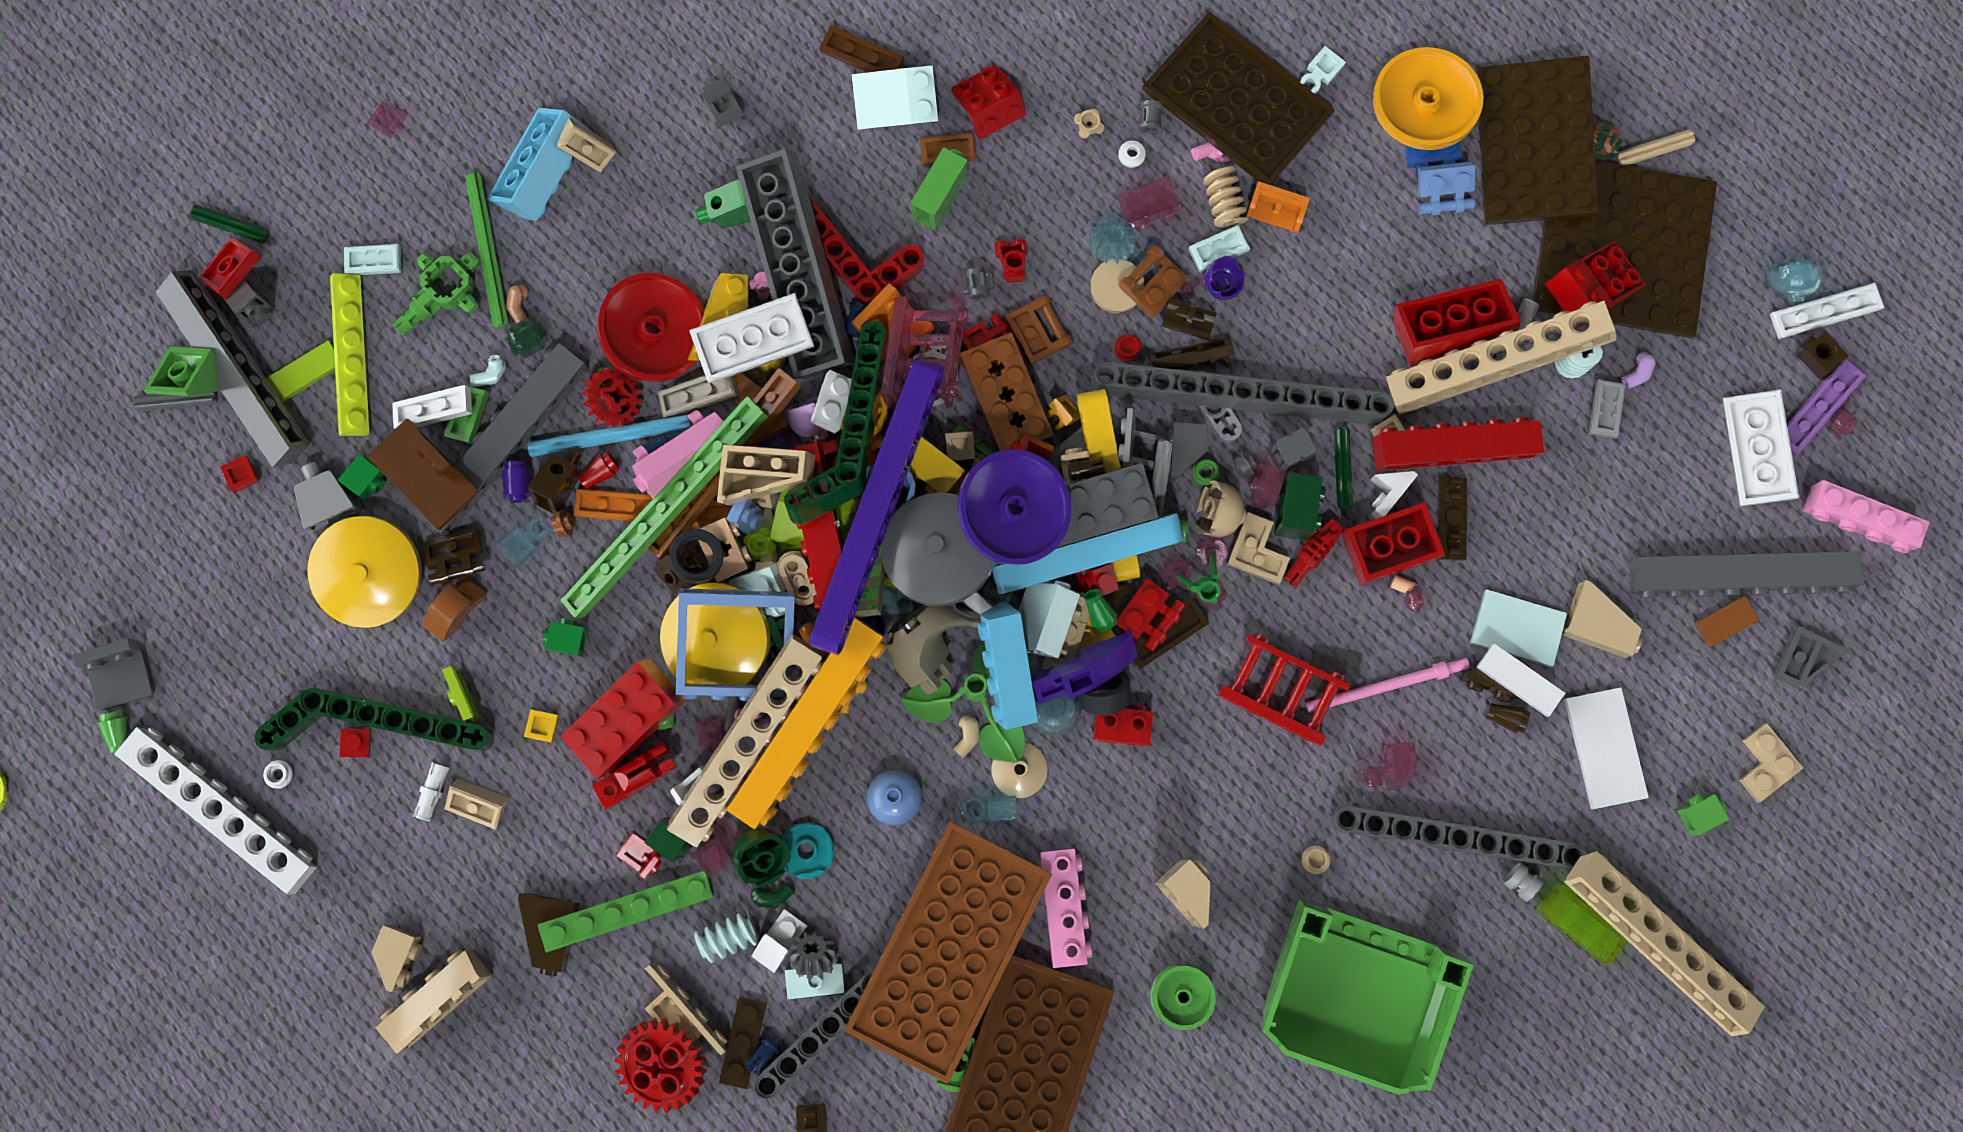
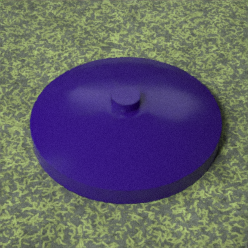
[957,450,1071,566]

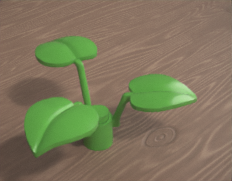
[902,642,1025,763]

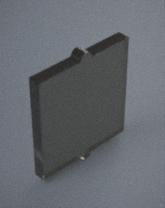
[1307,644,1362,694]

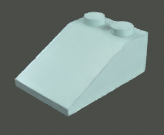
[852,66,938,129]

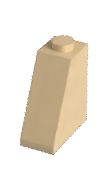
[1562,580,1642,658]

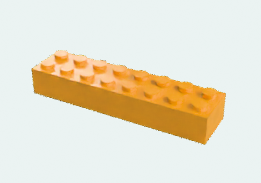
[726,618,887,829]

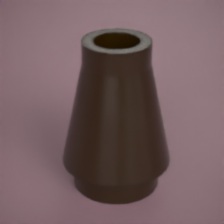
[1486,703,1531,734]

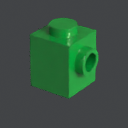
[338,454,386,501]
[543,618,588,657]

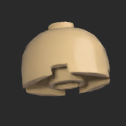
[1195,480,1246,538]

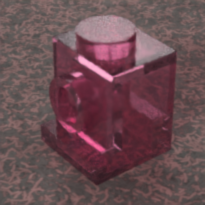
[1249,463,1286,509]

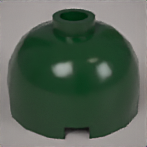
[732,828,791,887]

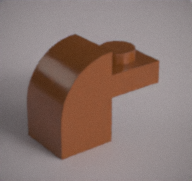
[422,577,487,642]

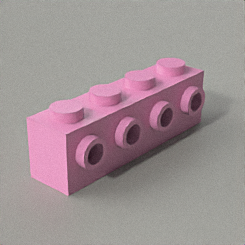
[1802,480,1930,553]
[1040,849,1092,968]

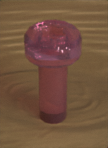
[1180,275,1204,297]

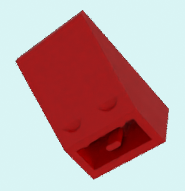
[1545,240,1646,328]

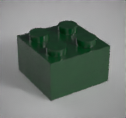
[1274,472,1326,541]

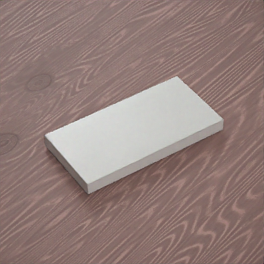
[689,293,814,384]
[1723,389,1799,506]
[1564,688,1649,809]

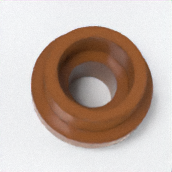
[551,510,575,537]

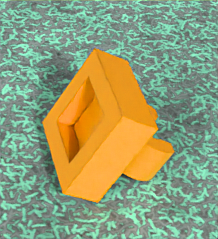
[1046,395,1080,430]

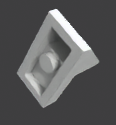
[1370,471,1418,519]
[751,909,808,973]

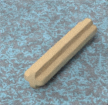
[1616,130,1695,165]

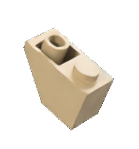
[371,925,422,992]

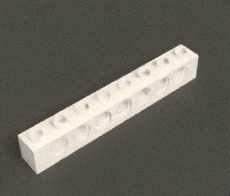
[115,727,317,894]

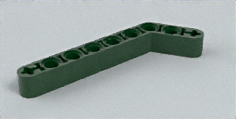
[784,321,889,525]
[254,688,494,751]

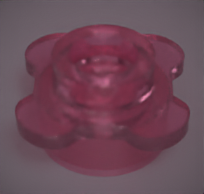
[1831,410,1857,439]
[695,719,724,750]

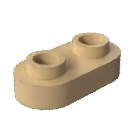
[778,551,816,606]

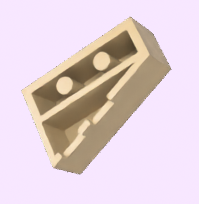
[717,445,815,505]

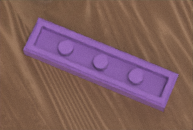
[1787,358,1867,456]

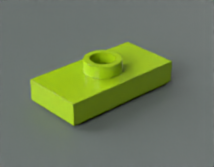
[442,666,479,723]

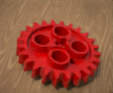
[614,1018,707,1113]

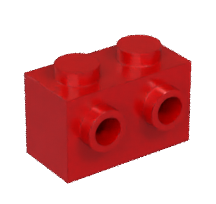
[1092,705,1154,747]

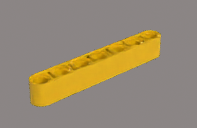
[1077,389,1140,582]

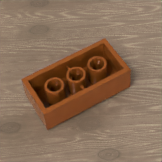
[959,332,1054,452]

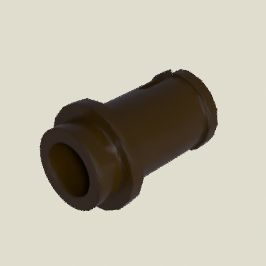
[1069,456,1106,481]

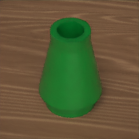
[1084,589,1117,631]

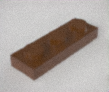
[819,25,904,73]

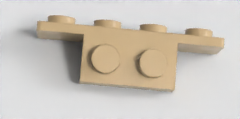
[645,963,728,1055]

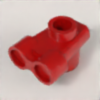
[994,239,1028,283]

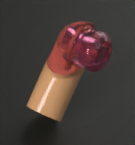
[1390,575,1425,612]

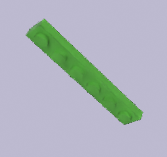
[538,870,713,952]

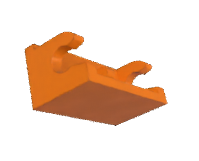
[1246,181,1310,233]

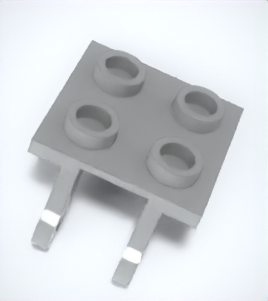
[1119,408,1166,472]

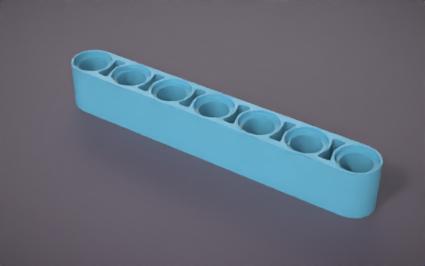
[992,512,1185,594]

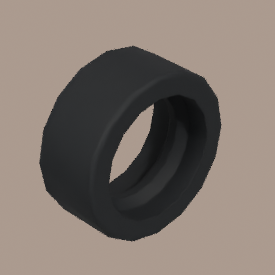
[669,529,723,584]
[1078,671,1132,715]

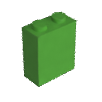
[911,147,968,232]

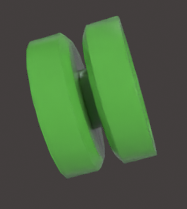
[1149,964,1216,1030]

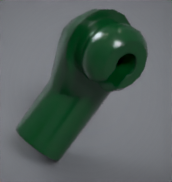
[751,882,795,909]

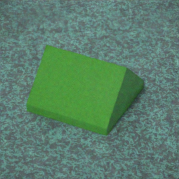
[144,347,218,396]

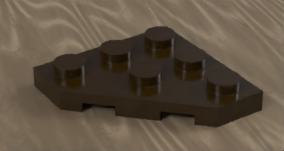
[1103,585,1210,670]

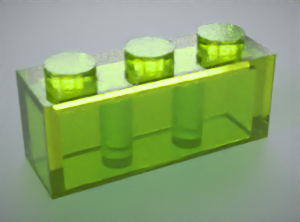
[1533,883,1628,966]

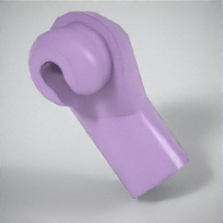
[1621,352,1656,390]

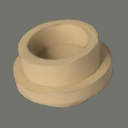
[1301,846,1330,874]

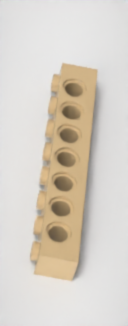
[1386,301,1616,415]
[667,634,823,848]
[1564,851,1765,1036]

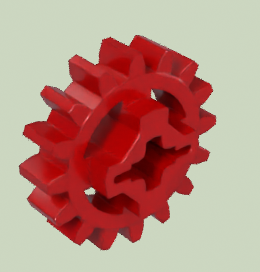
[582,367,643,428]

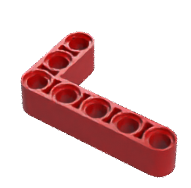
[809,197,924,306]

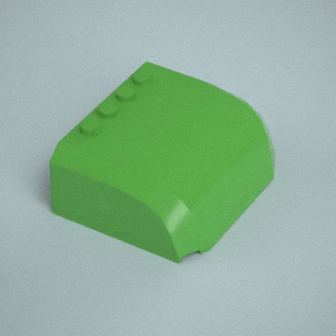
[1262,898,1474,1095]

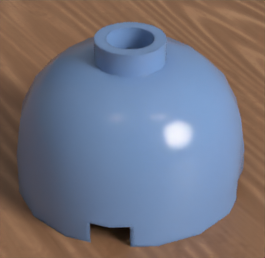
[866,769,922,826]

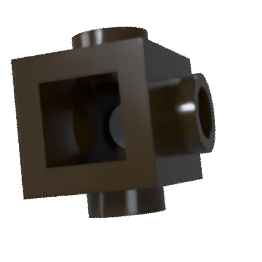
[653,546,705,595]

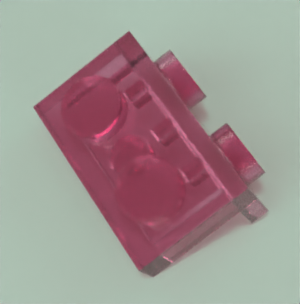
[1117,176,1182,230]

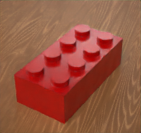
[1393,279,1521,367]
[560,658,686,779]

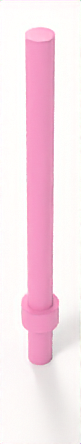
[1305,658,1470,713]

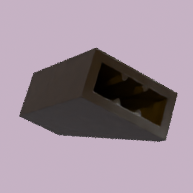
[518,893,580,976]

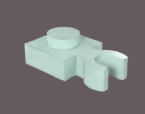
[1300,46,1346,94]

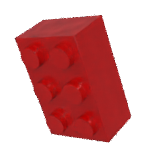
[1341,502,1445,586]

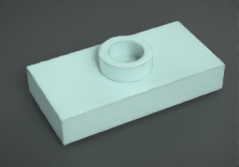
[1188,225,1250,273]
[344,244,402,275]
[785,964,845,999]

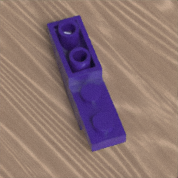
[1031,631,1138,704]

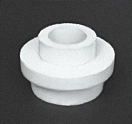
[1118,141,1146,168]
[263,760,293,789]

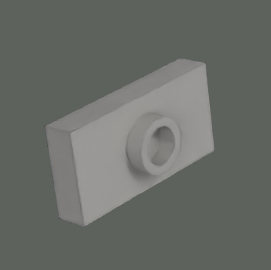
[1588,379,1626,439]

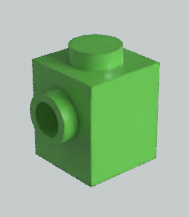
[1677,792,1729,836]

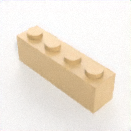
[375,949,493,1054]

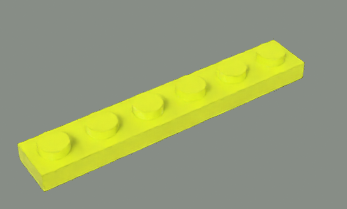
[330,273,369,436]

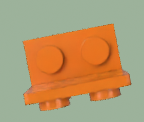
[851,284,935,366]

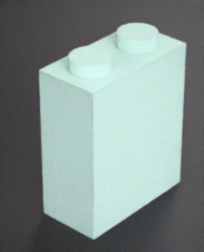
[1018,581,1080,658]

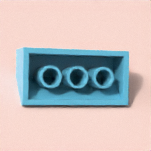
[487,108,589,221]
[978,601,1038,730]

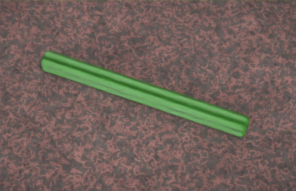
[465,172,509,328]

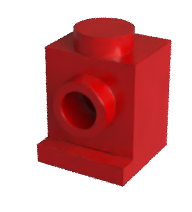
[1073,563,1119,596]

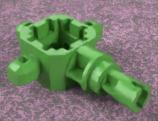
[392,252,480,337]

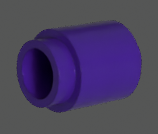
[502,461,531,503]

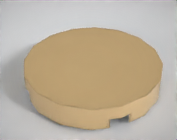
[1090,259,1144,313]

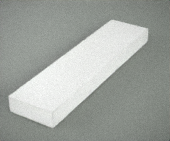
[1770,283,1884,339]

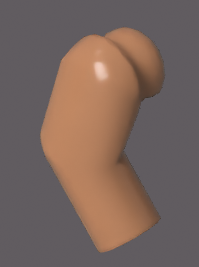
[506,284,529,326]

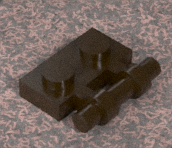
[423,527,486,586]

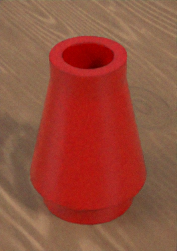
[578,451,621,489]

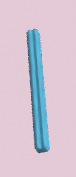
[527,415,691,457]

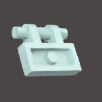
[729,563,787,618]

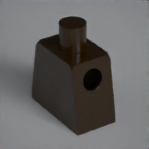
[527,447,582,515]

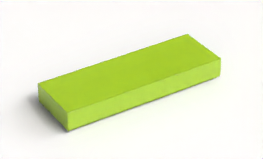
[266,340,335,403]

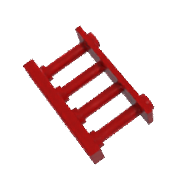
[1217,633,1351,746]

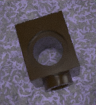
[1796,331,1849,379]

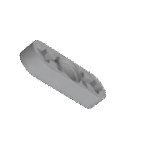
[1187,371,1242,443]

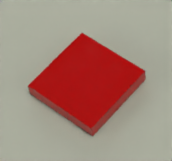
[198,237,261,299]

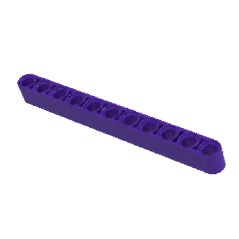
[810,358,944,655]

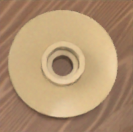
[991,743,1048,798]

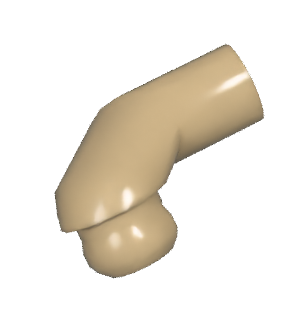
[953,715,980,758]

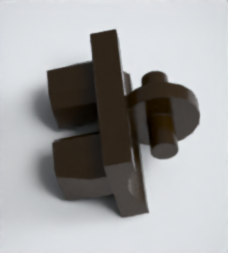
[1161,299,1217,340]

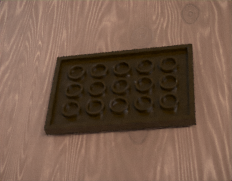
[1142,12,1335,185]
[1478,55,1598,225]

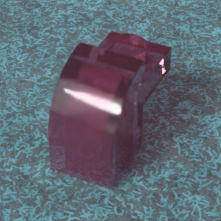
[1357,742,1417,791]

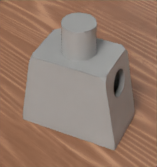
[294,462,360,533]

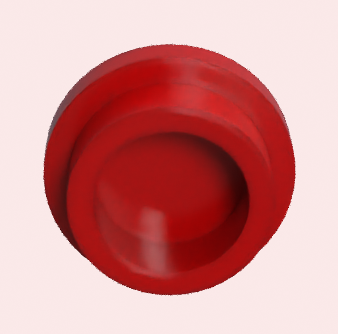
[1114,335,1142,362]

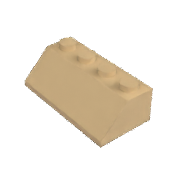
[1155,859,1210,929]

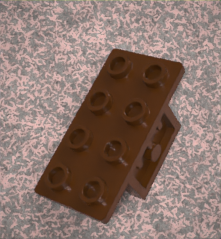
[368,419,479,530]

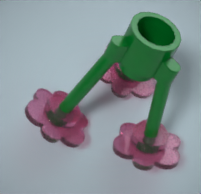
[1161,539,1229,611]

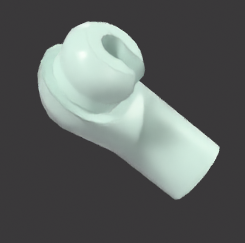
[470,355,506,388]

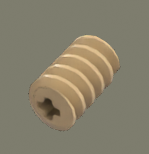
[1203,166,1248,228]

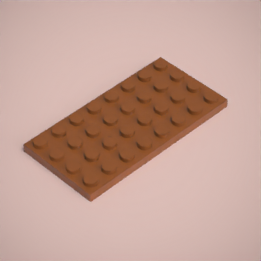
[844,821,1052,1084]

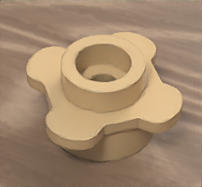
[1074,109,1104,139]

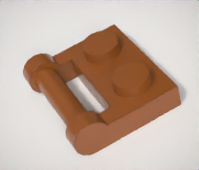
[1118,245,1188,318]
[1005,295,1074,365]

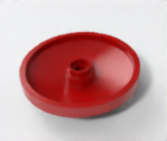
[597,273,704,382]

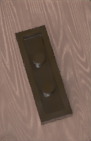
[719,997,767,1089]

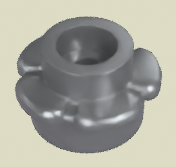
[1233,452,1257,479]

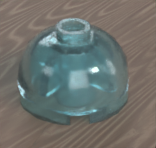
[1766,259,1825,302]
[1032,692,1083,737]

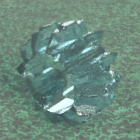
[1090,218,1136,264]

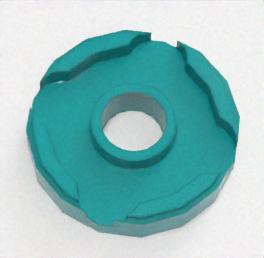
[782,823,834,879]

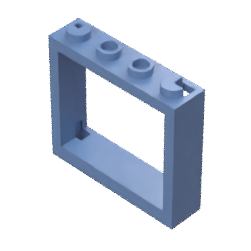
[676,588,795,701]

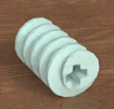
[1554,346,1603,379]
[694,910,759,963]

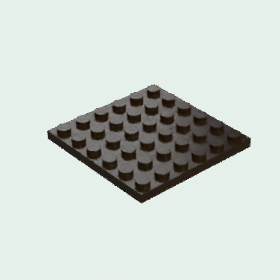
[1532,160,1717,339]

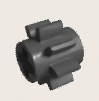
[961,267,994,300]

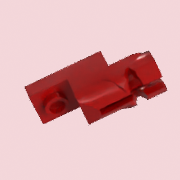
[592,742,677,810]

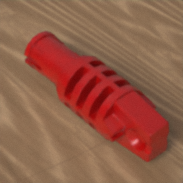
[1283,518,1344,588]

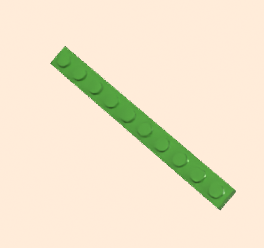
[560,396,768,621]

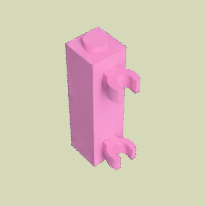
[632,410,724,498]

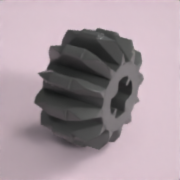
[789,930,838,981]

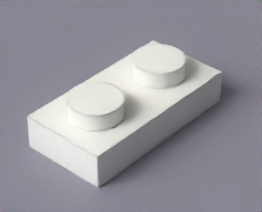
[810,370,852,433]

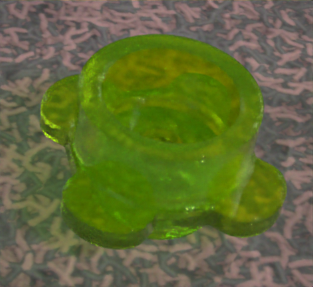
[744,528,776,560]

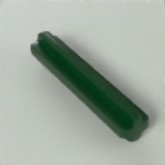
[190,205,269,244]
[1334,428,1353,509]

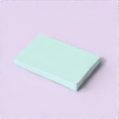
[1470,589,1567,667]

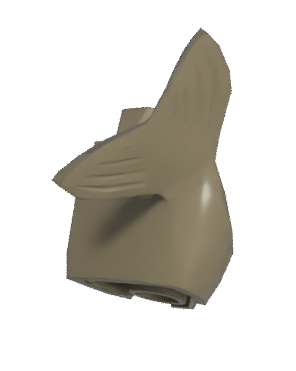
[887,603,981,695]

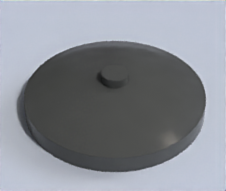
[881,492,995,606]

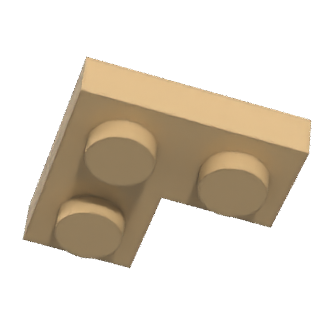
[1227,512,1290,585]
[1739,723,1803,803]

